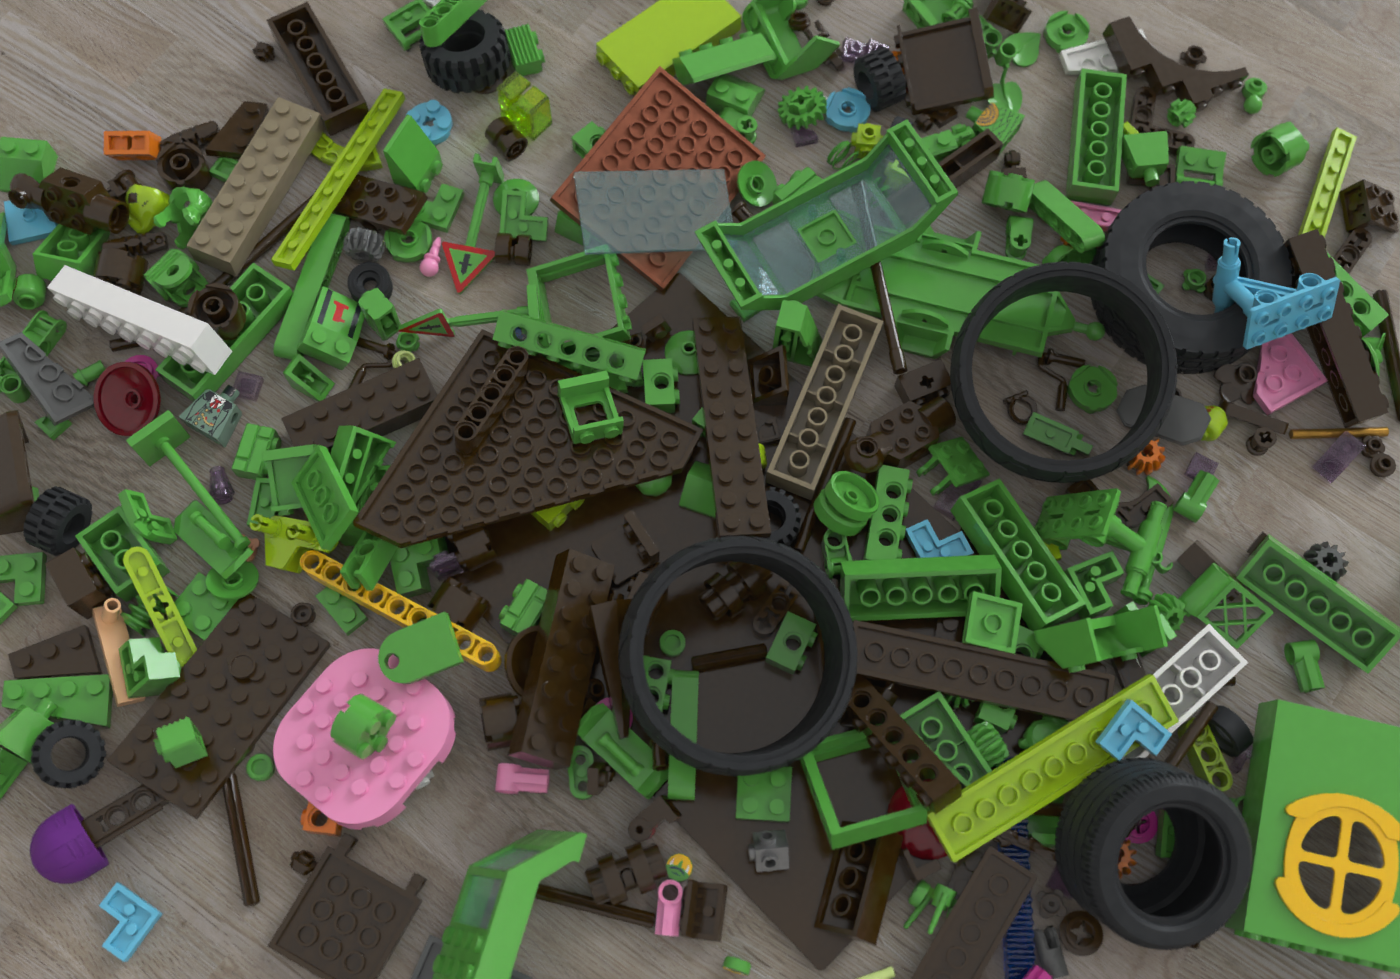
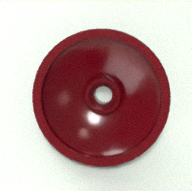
[94,362,161,436]
[887,779,948,860]

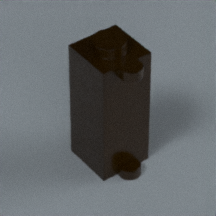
[1177,540,1243,603]

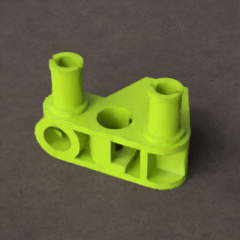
[250,514,339,574]

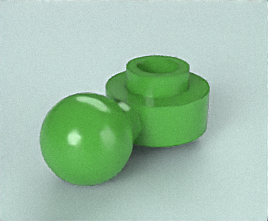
[1242,78,1267,114]

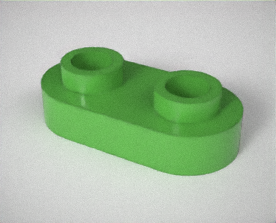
[568,745,594,800]

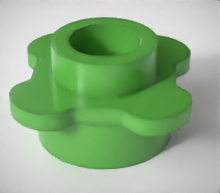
[1182,269,1207,293]

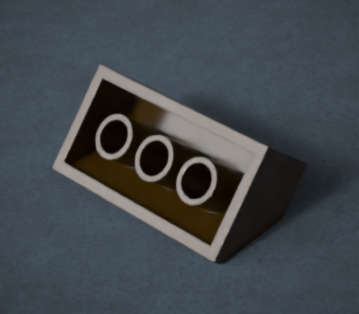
[814,820,903,945]

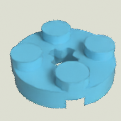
[825,88,870,133]
[406,100,453,145]

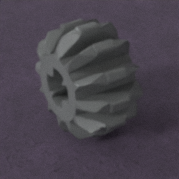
[343,227,385,262]
[1303,541,1349,582]

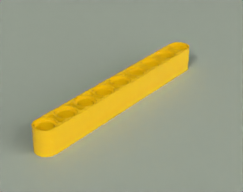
[300,550,502,672]

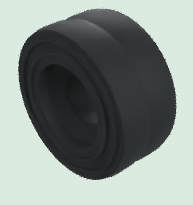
[347,262,393,302]

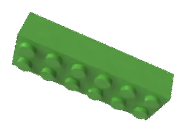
[1066,68,1127,206]
[155,263,293,402]
[950,478,1086,631]
[1236,534,1400,674]
[840,555,1002,621]

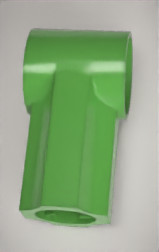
[1173,470,1220,523]
[1284,639,1325,693]

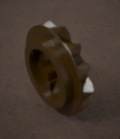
[1059,911,1103,956]

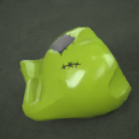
[126,184,170,234]

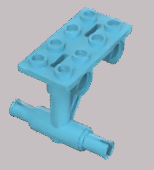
[1212,237,1340,349]

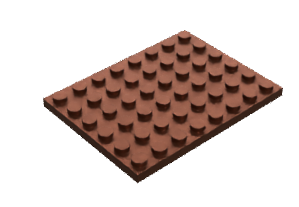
[549,66,766,291]

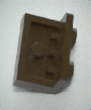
[679,879,728,942]

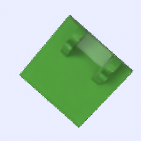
[916,436,990,496]

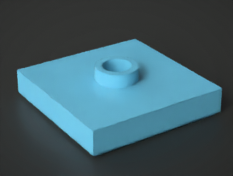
[4,200,58,246]

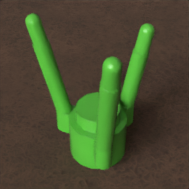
[903,883,957,934]

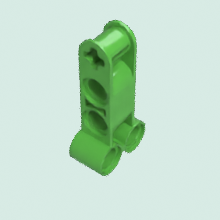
[0,310,67,403]

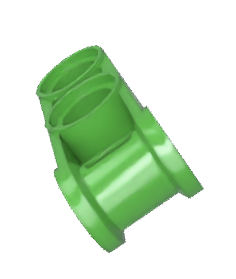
[941,0,1002,55]

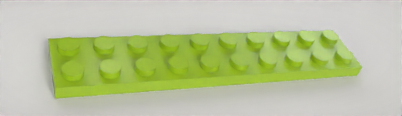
[927,674,1179,863]

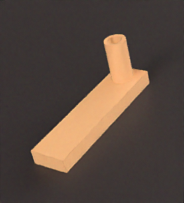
[92,598,146,707]

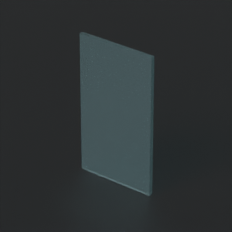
[573,169,737,255]

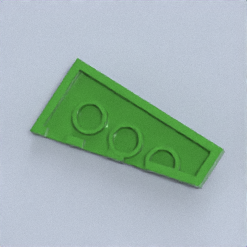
[2,674,113,728]

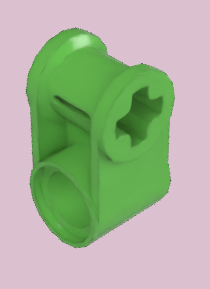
[719,107,757,144]
[1005,215,1034,260]
[821,529,853,579]

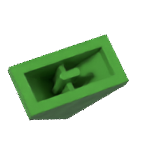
[283,353,335,402]

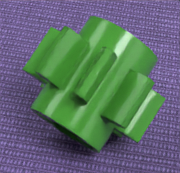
[1167,98,1196,128]
[951,123,975,149]

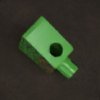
[965,102,1025,157]

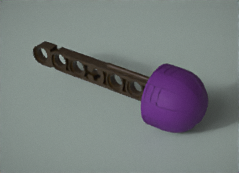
[30,745,255,884]

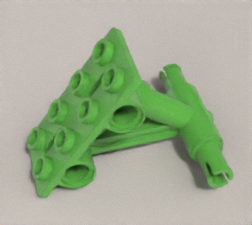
[1034,488,1167,598]

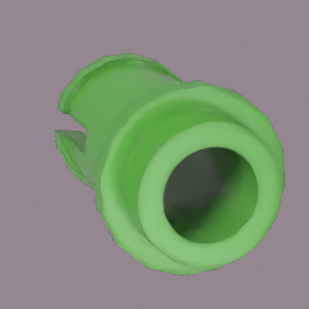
[73,360,106,387]

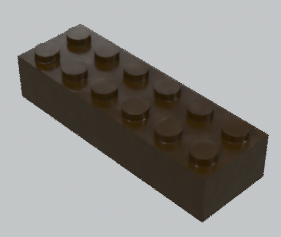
[266,2,369,136]
[281,358,437,454]

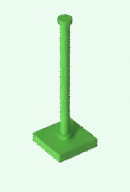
[126,410,251,551]

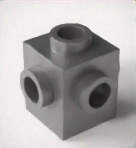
[748,830,789,872]

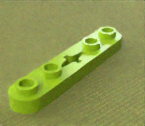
[123,546,197,667]

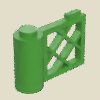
[1178,563,1274,649]

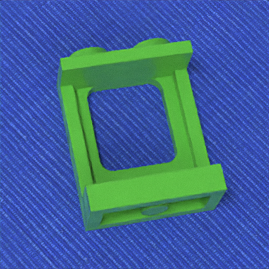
[557,371,624,444]

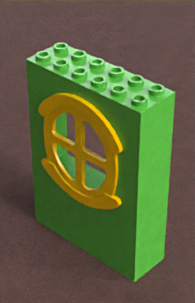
[1225,699,1400,974]

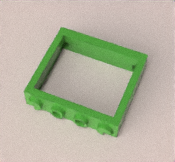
[526,244,632,358]
[799,724,930,850]

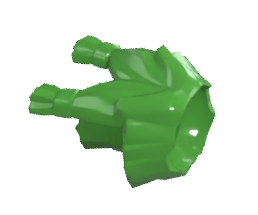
[153,186,213,250]

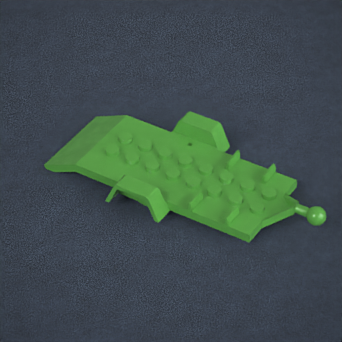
[810,210,1105,359]

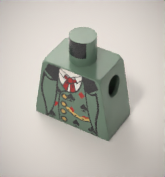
[179,385,242,448]

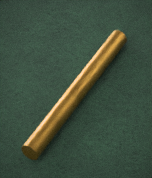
[1289,427,1389,439]

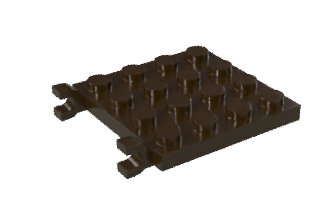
[267,833,427,979]

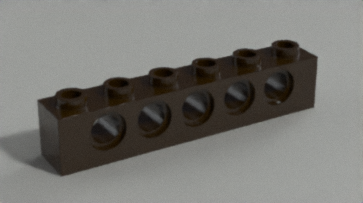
[843,676,962,815]

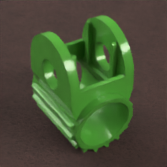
[144,249,209,307]

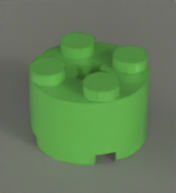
[1251,122,1310,177]
[982,170,1035,213]
[330,694,396,759]

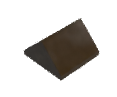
[747,345,789,406]

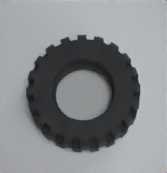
[419,9,510,93]

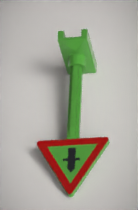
[442,153,504,294]
[398,284,544,339]

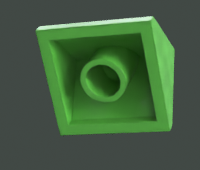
[679,461,716,519]

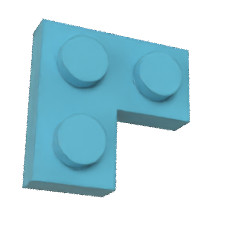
[905,519,974,558]
[1095,699,1172,760]
[99,882,163,962]

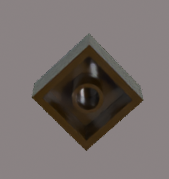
[45,547,114,620]

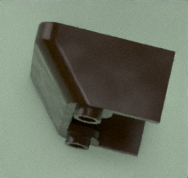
[0,410,34,535]

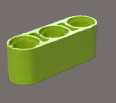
[1177,717,1233,792]

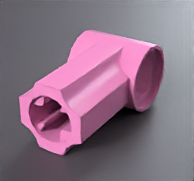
[495,763,550,794]
[655,880,683,936]

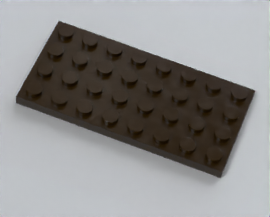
[107,593,331,820]

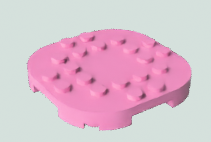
[273,648,456,830]

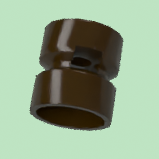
[485,116,528,161]
[495,232,532,266]

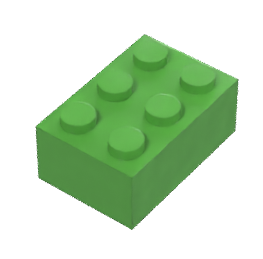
[75,505,171,602]

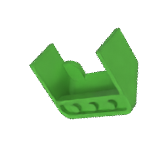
[742,0,840,80]
[1033,605,1168,673]

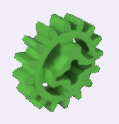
[778,86,827,130]

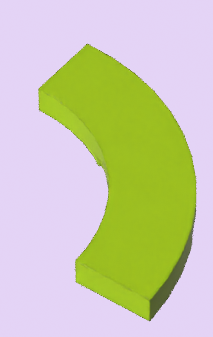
[311,132,383,171]

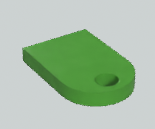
[378,612,464,684]

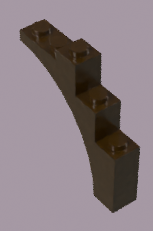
[1102,16,1249,113]

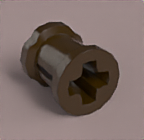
[1246,427,1277,456]

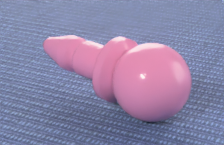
[420,237,441,277]

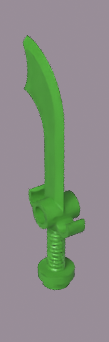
[1132,475,1173,605]

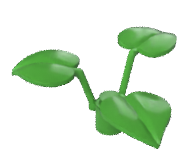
[987,32,1041,112]

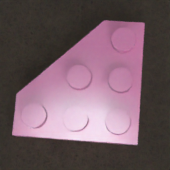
[1253,333,1328,416]

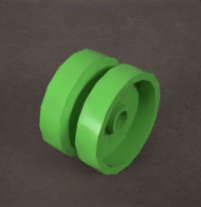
[813,471,880,536]

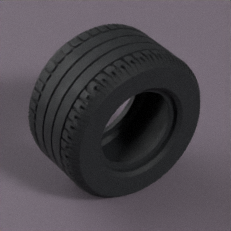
[1055,758,1253,950]

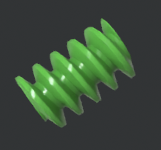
[120,586,179,637]

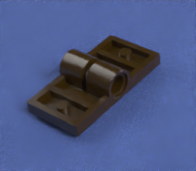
[332,174,428,235]

